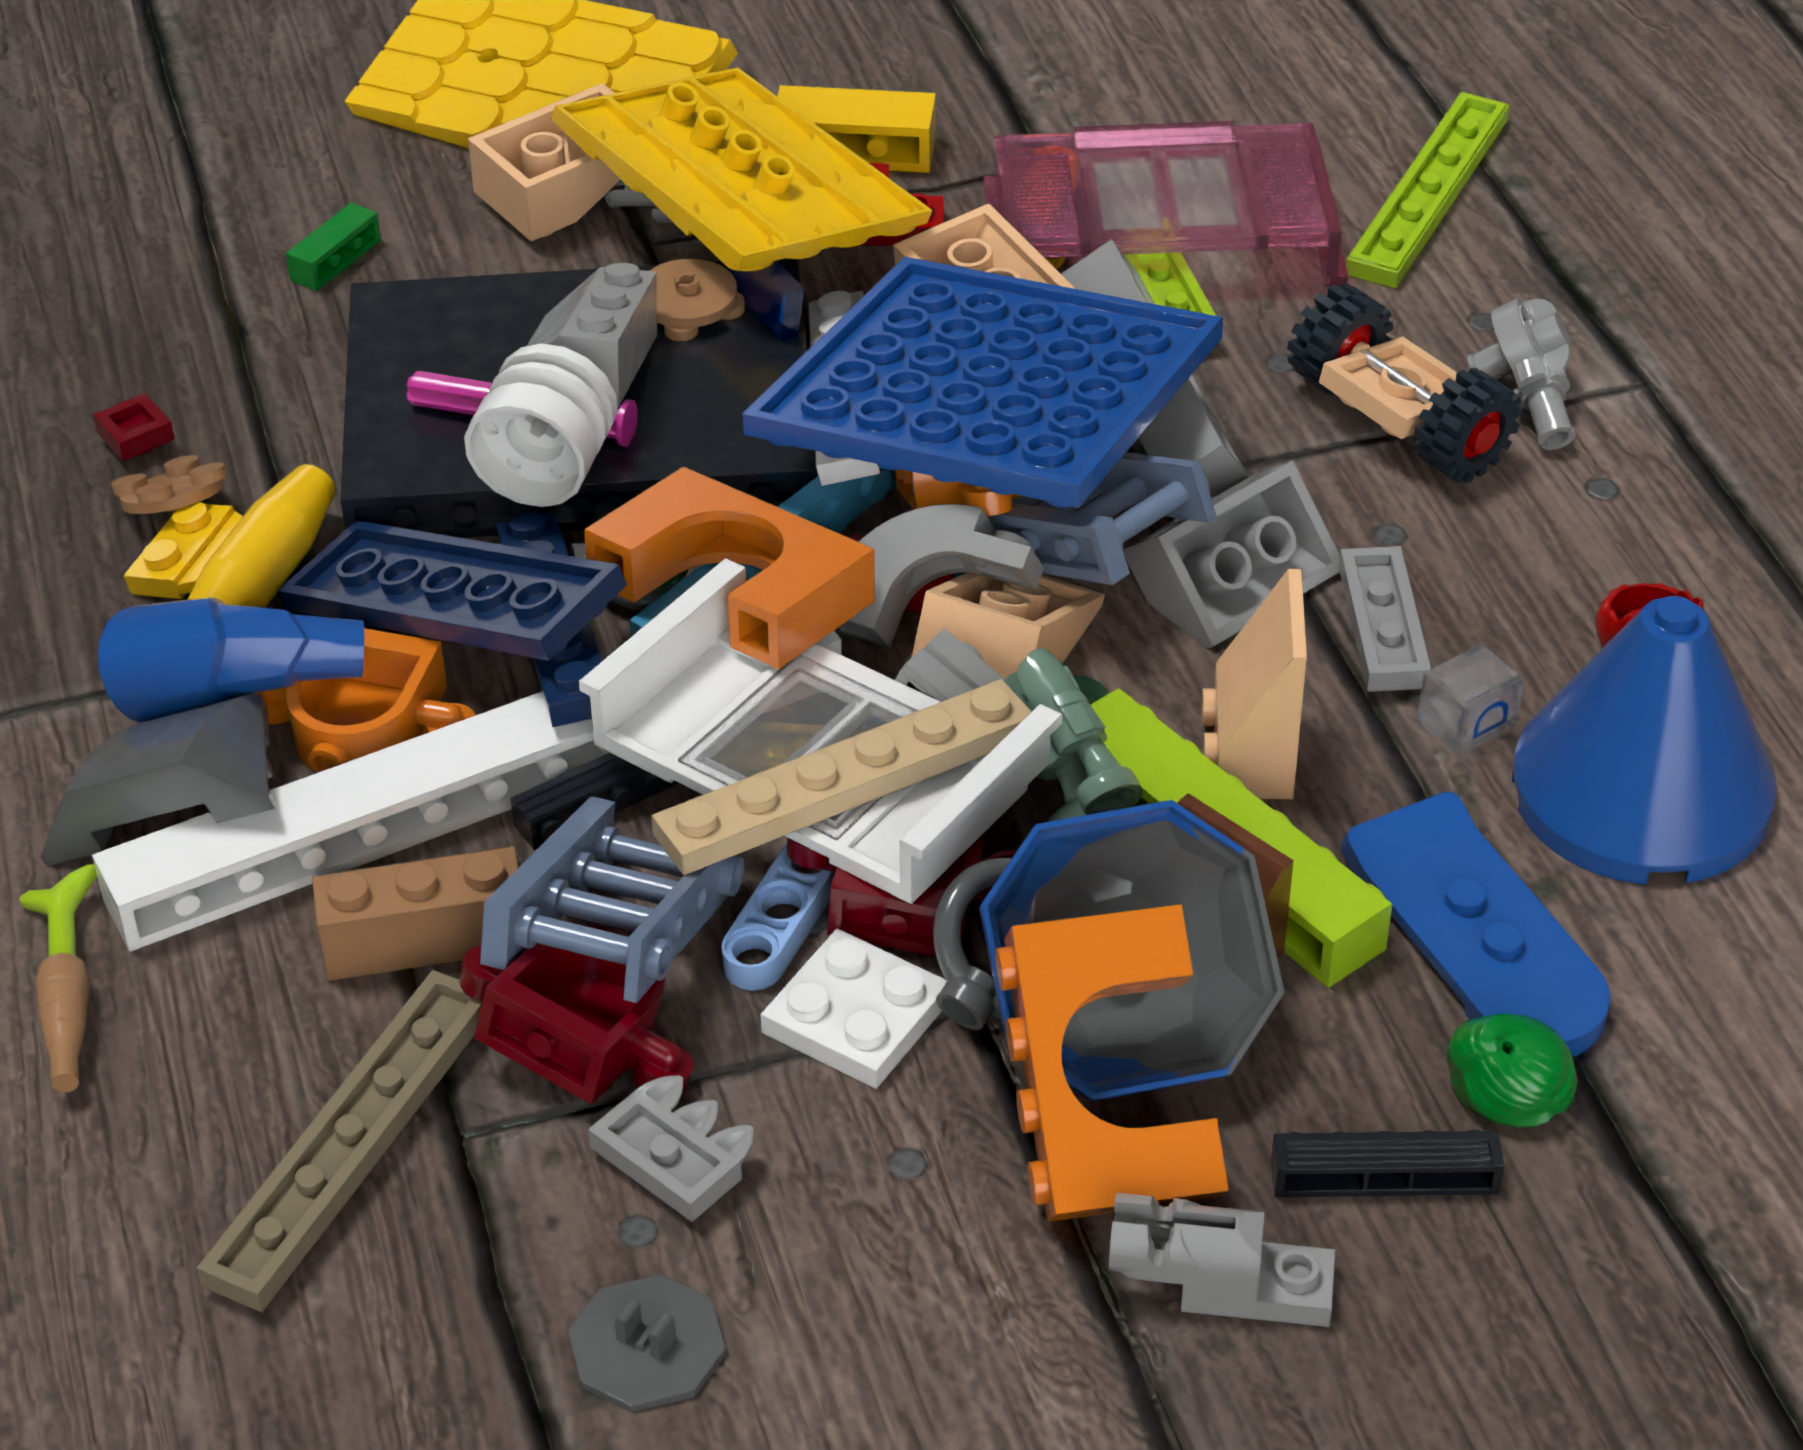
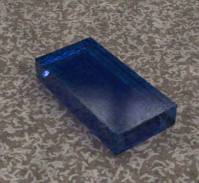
[725,260,804,340]

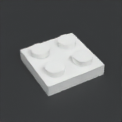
[760,929,947,1089]

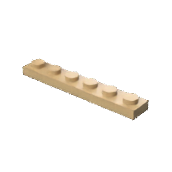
[651,678,1032,875]

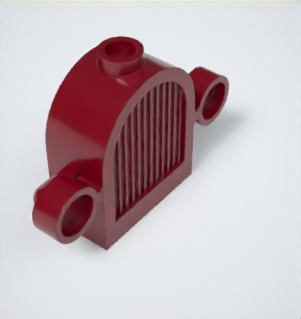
[786,817,1017,957]
[459,924,694,1105]

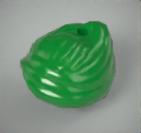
[1446,1013,1578,1128]

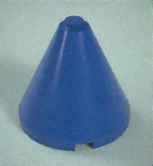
[1511,596,1777,884]

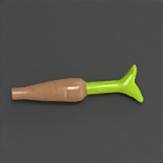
[19,864,97,1093]

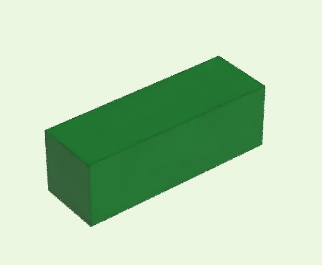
[285,202,381,291]

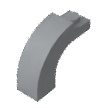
[834,504,1044,648]

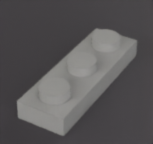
[1339,546,1432,692]

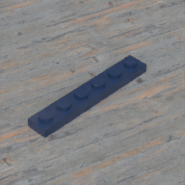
[496,512,602,728]

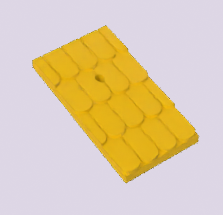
[344,0,738,190]
[551,67,933,271]

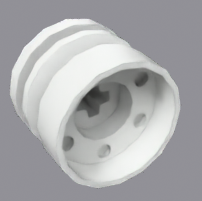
[464,343,618,507]

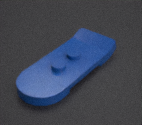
[1341,792,1610,1057]

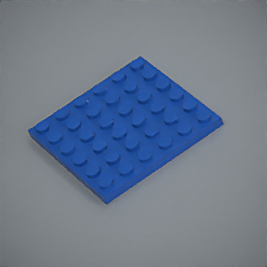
[742,257,1223,508]

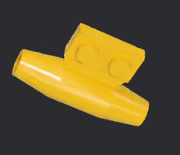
[124,464,336,608]

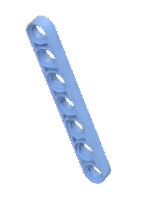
[721,716,886,991]

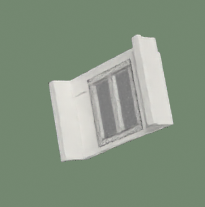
[579,558,1062,904]

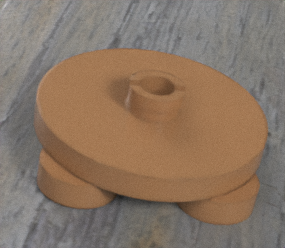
[650,259,745,342]
[111,455,227,514]

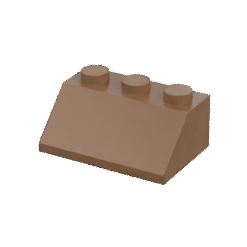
[312,846,528,981]

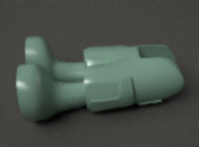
[1005,648,1142,822]

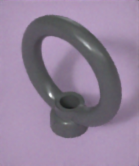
[933,858,1012,1030]

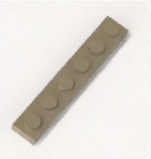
[196,970,482,1312]

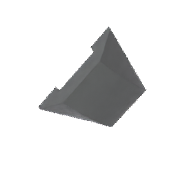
[40,694,275,866]

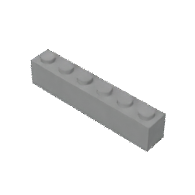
[1061,239,1249,499]

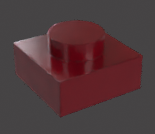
[93,393,175,461]

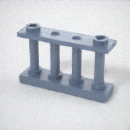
[987,452,1217,585]
[480,796,744,1003]

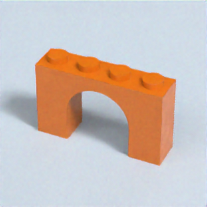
[584,467,875,670]
[995,904,1229,1222]

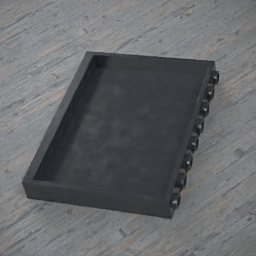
[340,258,819,538]

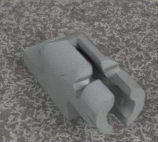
[1109,1193,1335,1327]

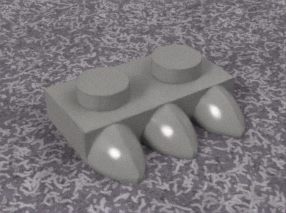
[588,1075,754,1222]

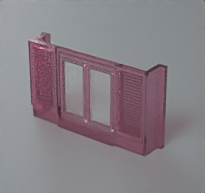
[983,121,1348,286]

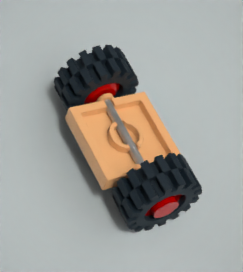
[1287,283,1523,483]

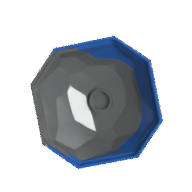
[979,800,1285,1102]

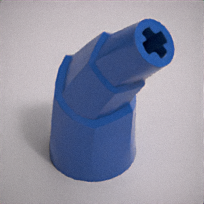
[98,597,364,723]

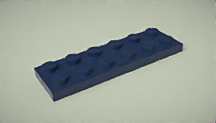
[278,520,627,661]

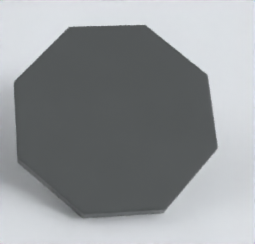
[568,1274,726,1412]

